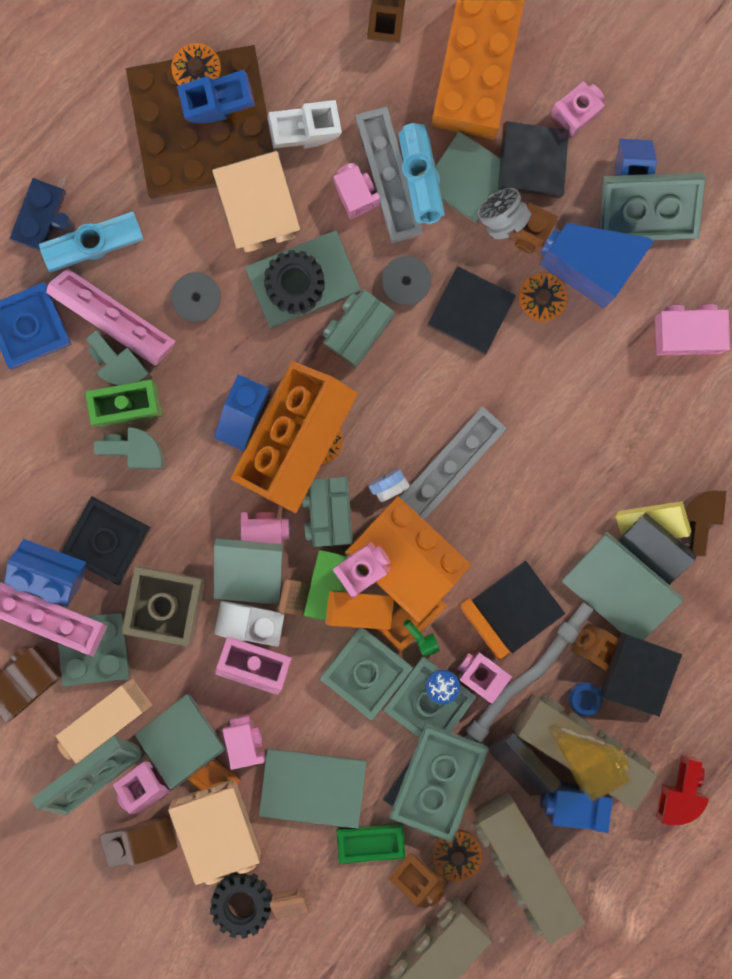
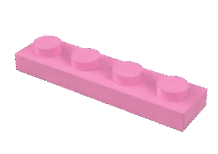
[46,268,176,366]
[0,582,107,657]

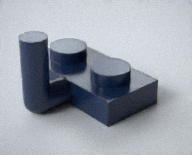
[9,178,75,252]

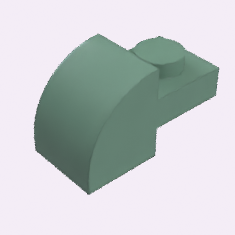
[86,330,153,386]
[94,427,166,469]

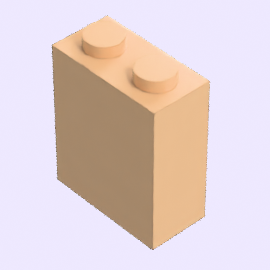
[212,151,300,252]
[55,679,152,764]
[168,779,261,885]

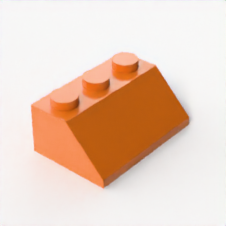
[345,496,472,622]

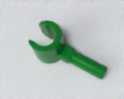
[404,619,440,657]

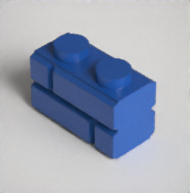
[4,539,86,607]

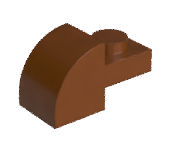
[367,0,405,44]
[681,490,727,557]
[100,815,178,868]

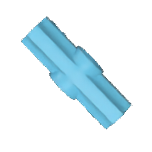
[398,123,445,225]
[39,211,144,273]

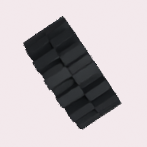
[264,250,325,314]
[210,872,272,939]

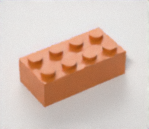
[431,0,525,140]
[230,361,358,513]

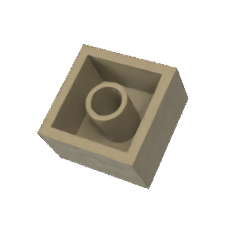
[121,566,206,647]

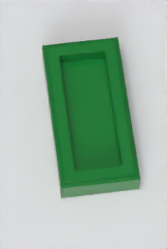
[336,823,406,864]

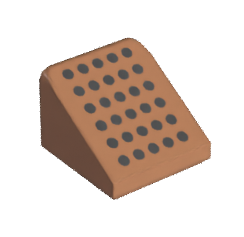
[278,579,310,615]
[270,888,308,918]

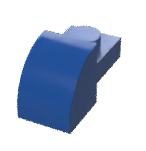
[177,70,255,123]

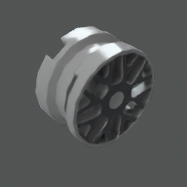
[477,188,531,239]

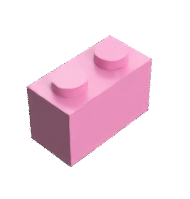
[655,304,730,356]
[215,637,292,695]

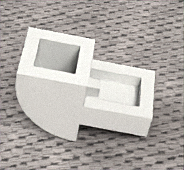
[267,100,342,149]
[214,600,285,647]

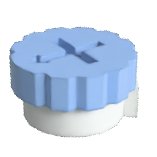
[368,468,410,502]

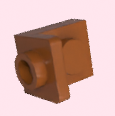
[510,202,558,254]
[572,623,619,673]
[389,853,448,908]

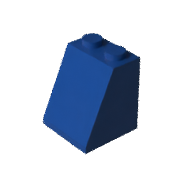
[539,223,654,309]

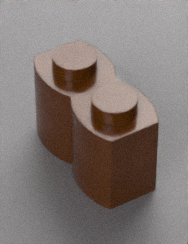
[0,646,61,722]

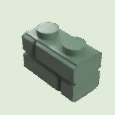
[322,289,395,369]
[303,477,353,547]

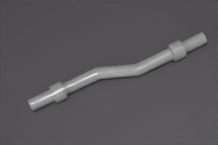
[465,602,593,743]

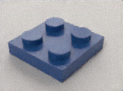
[0,282,72,370]

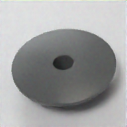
[382,256,431,305]
[171,272,221,322]

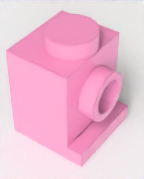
[550,81,605,139]
[333,163,380,220]
[241,512,289,544]
[333,542,390,598]
[457,651,512,704]
[223,715,266,770]
[113,762,174,814]

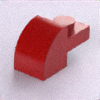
[656,755,709,826]

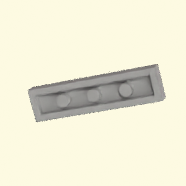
[355,106,423,244]
[400,406,507,520]

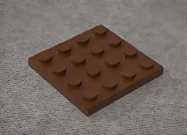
[126,45,274,199]

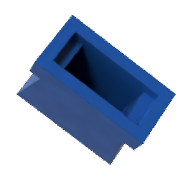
[540,781,613,833]

